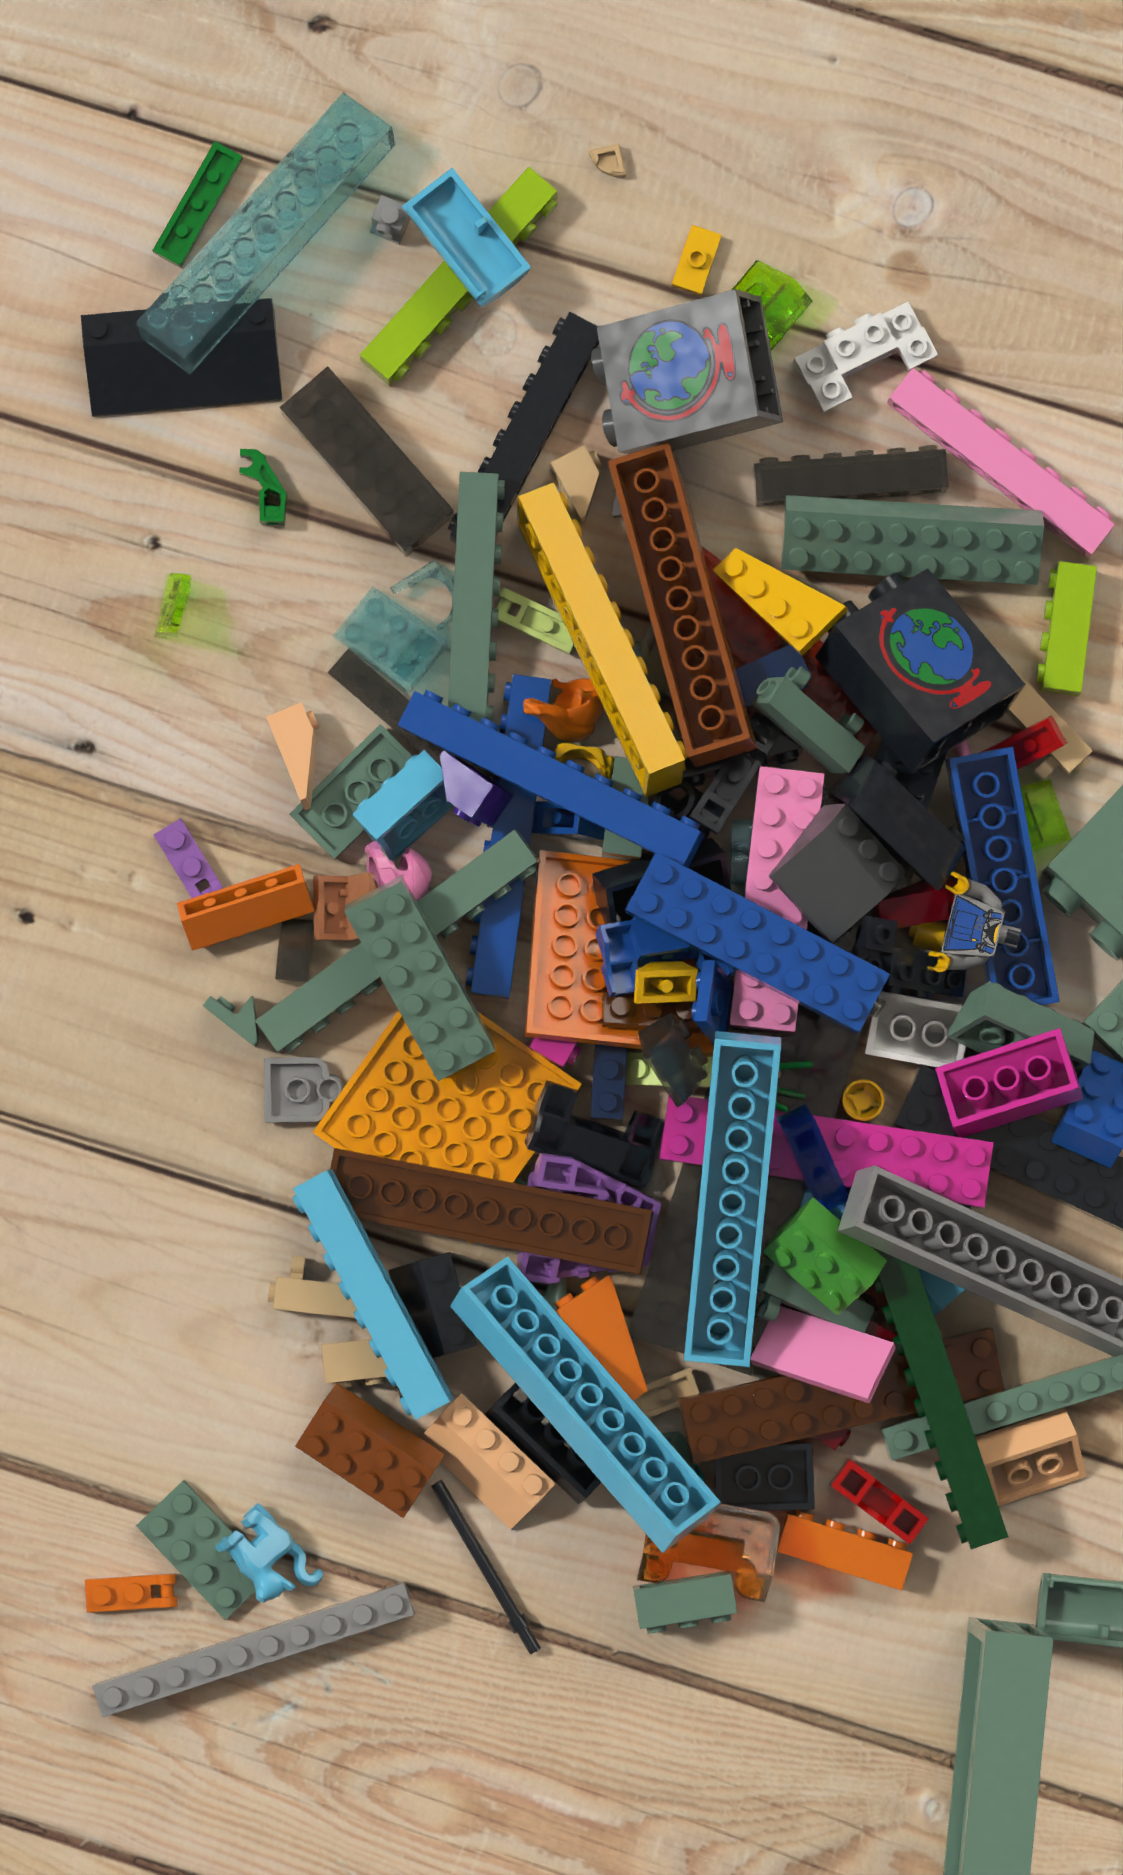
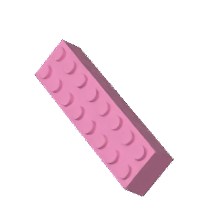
[729,766,824,1034]

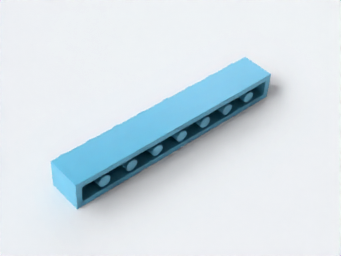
[293,1169,454,1420]

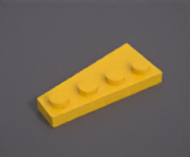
[713,548,848,656]

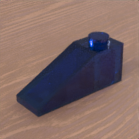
[776,1104,848,1210]

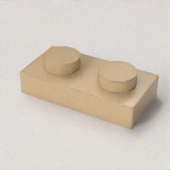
[634,1368,700,1419]

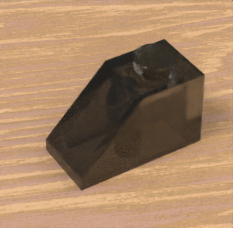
[275,919,314,984]

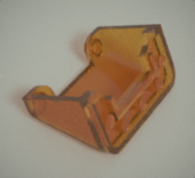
[637,1504,780,1602]

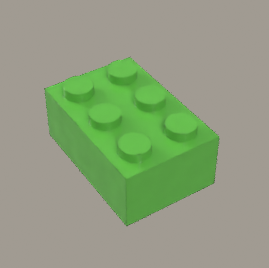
[763,1197,887,1316]

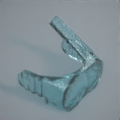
[390,561,454,631]

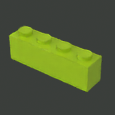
[1036,561,1097,697]

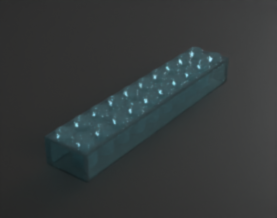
[136,92,396,374]

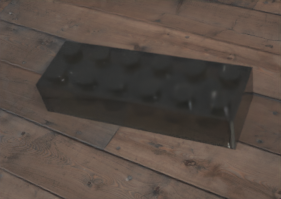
[279,366,454,557]

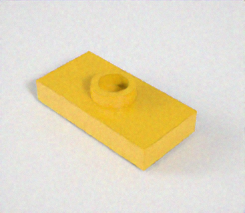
[671,225,722,296]

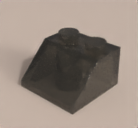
[638,1012,709,1108]

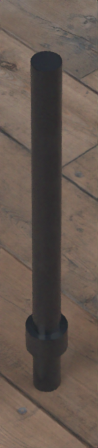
[431,1480,541,1655]

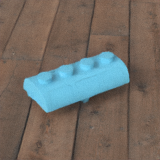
[402,168,531,307]

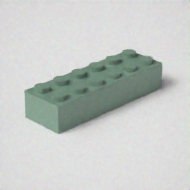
[344,875,495,1081]

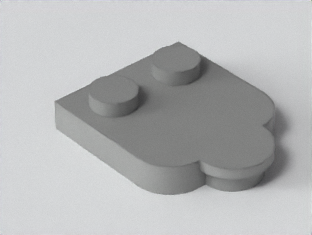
[264,1057,345,1123]

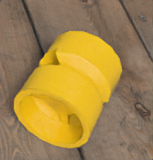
[840,1079,884,1123]

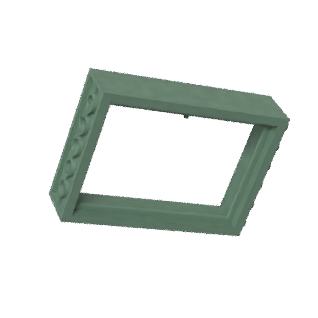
[943,1617,1054,1875]

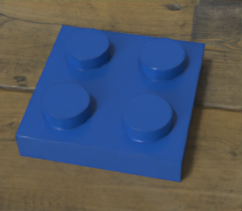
[692,960,734,1045]

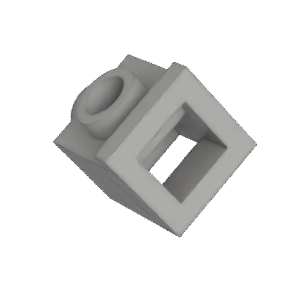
[370,195,411,245]

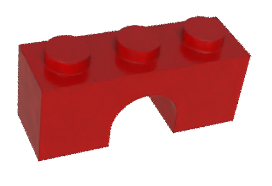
[829,1459,929,1545]

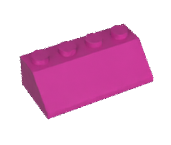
[935,1028,1084,1138]

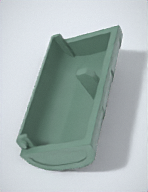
[1036,1573,1123,1648]

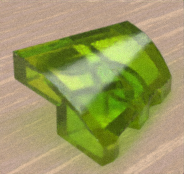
[154,573,192,639]

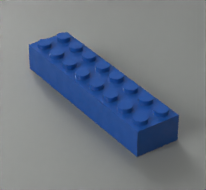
[945,747,1060,1005]
[625,852,890,1035]

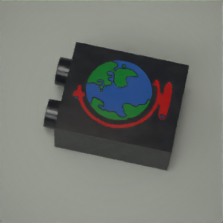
[815,568,1026,774]

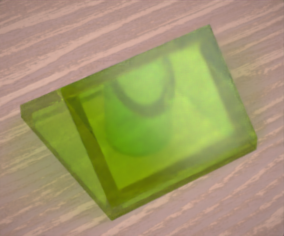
[1020,779,1071,853]

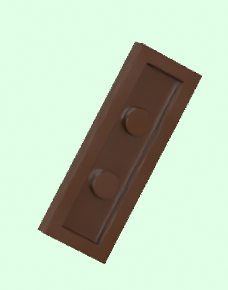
[602,992,700,1033]

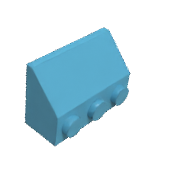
[352,750,454,861]

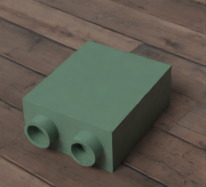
[1041,785,1123,961]

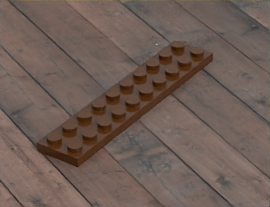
[330,1148,653,1275]
[678,1327,1005,1464]

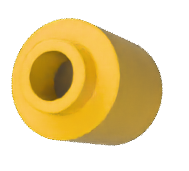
[908,920,948,952]

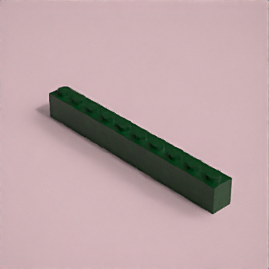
[872,1247,1009,1549]

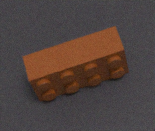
[295,1383,445,1518]

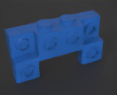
[595,918,735,997]

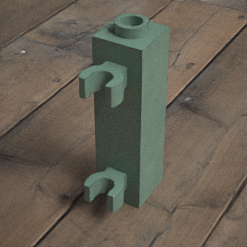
[752,666,865,773]
[756,1259,875,1333]

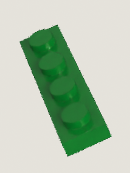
[152,141,243,268]

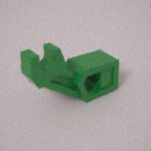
[239,449,288,526]

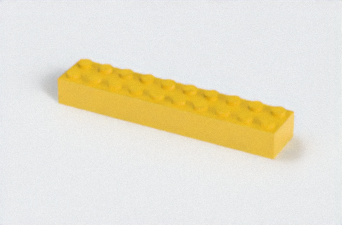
[517,483,687,797]

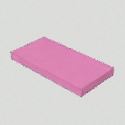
[750,1306,896,1403]

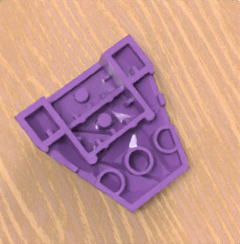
[517,1153,661,1284]

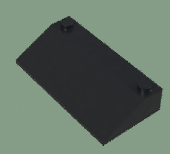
[81,298,282,417]

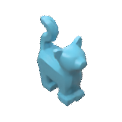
[215,1503,323,1603]

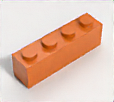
[177,864,315,951]
[776,1510,913,1591]

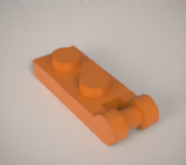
[85,1573,178,1613]

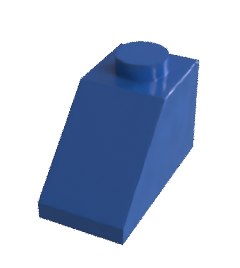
[532,801,605,840]

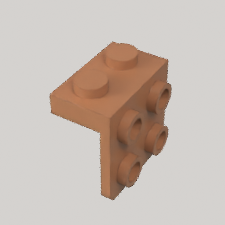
[313,872,378,942]

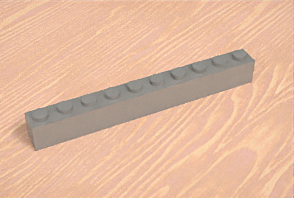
[92,1581,415,1718]

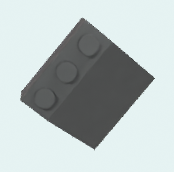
[769,804,906,943]

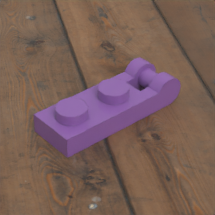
[154,818,223,898]

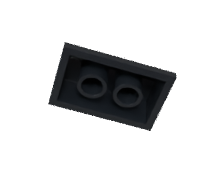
[388,1252,477,1358]

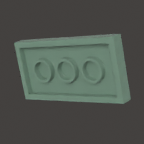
[289,724,412,860]
[136,1480,255,1620]

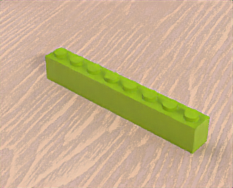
[360,166,558,386]

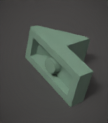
[203,996,259,1047]

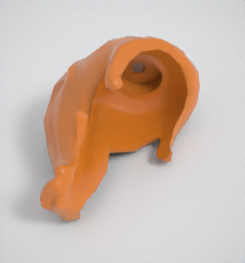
[523,678,604,742]

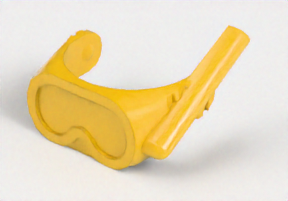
[555,743,614,780]

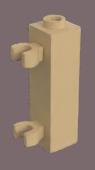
[990,667,1093,782]
[268,1255,357,1318]

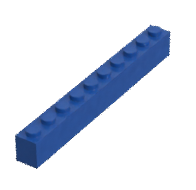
[466,674,551,999]
[398,690,705,868]

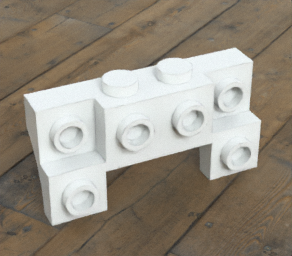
[794,302,938,414]

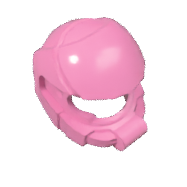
[365,841,432,901]

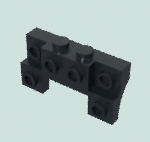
[851,916,967,999]
[524,1080,665,1188]

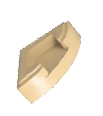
[589,143,626,177]

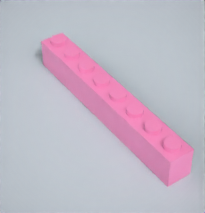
[887,368,1115,559]

